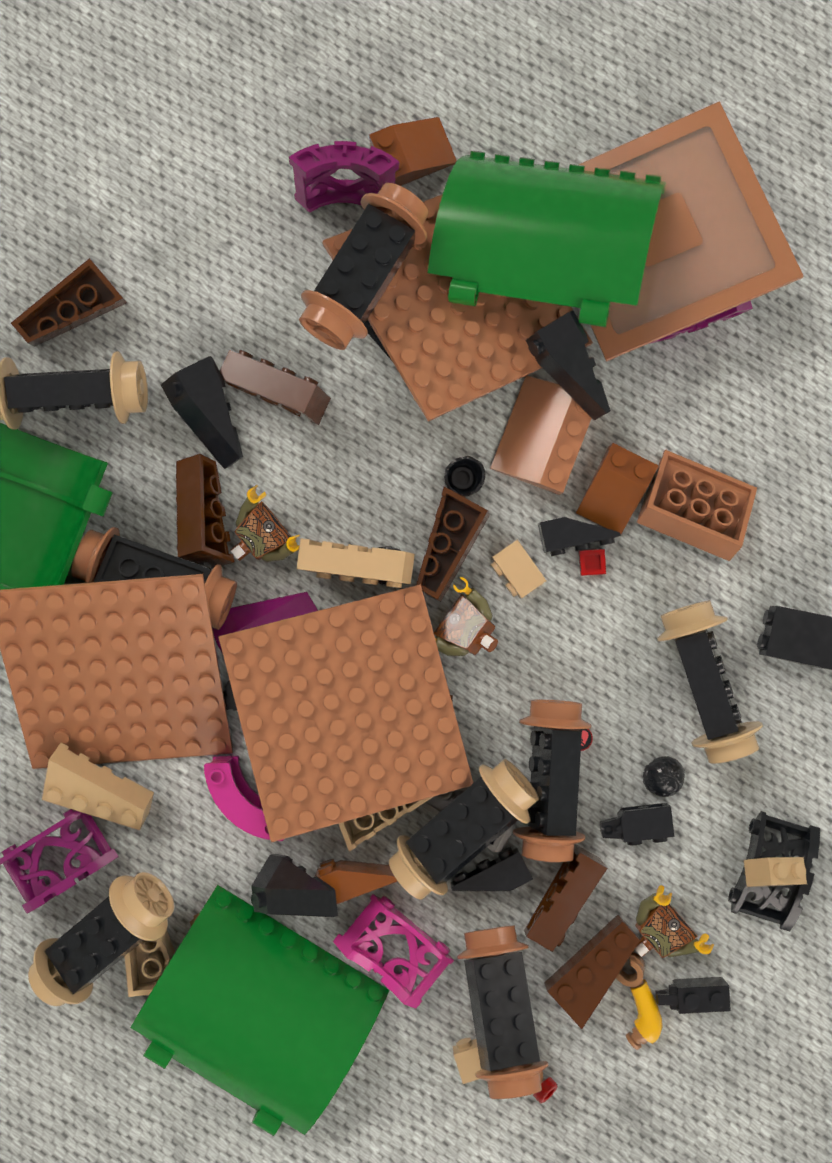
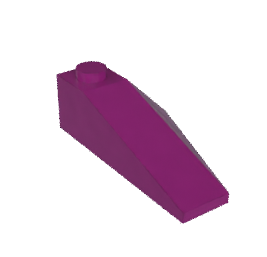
[212,592,318,654]

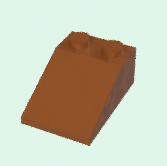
[369,117,457,186]
[576,443,659,534]
[314,859,397,904]

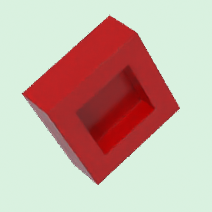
[579,549,606,576]

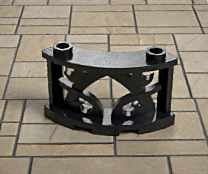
[728,811,820,932]

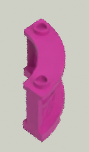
[204,756,284,841]
[333,894,454,1009]

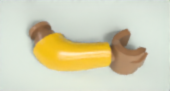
[616,953,663,1050]

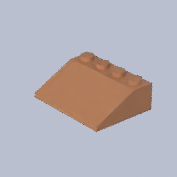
[490,376,592,495]
[636,450,757,561]

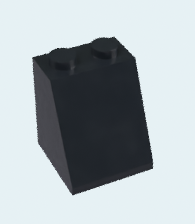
[757,606,832,670]

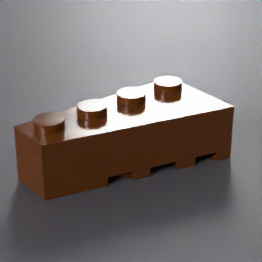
[176,454,235,569]
[416,487,490,602]

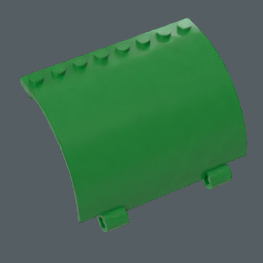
[427,151,666,327]
[0,423,113,590]
[130,885,390,1136]

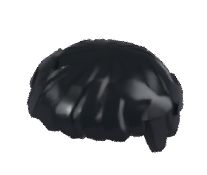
[444,456,485,497]
[642,756,685,797]

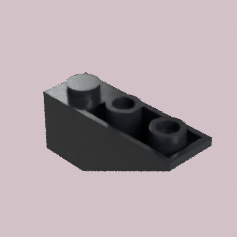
[538,517,621,557]
[450,847,533,891]

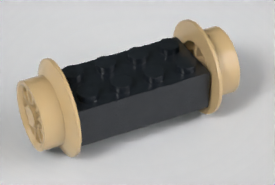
[0,351,148,430]
[657,600,763,764]
[389,759,539,900]
[28,872,174,1006]

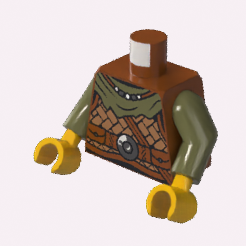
[230,485,300,562]
[434,577,498,656]
[635,885,714,958]

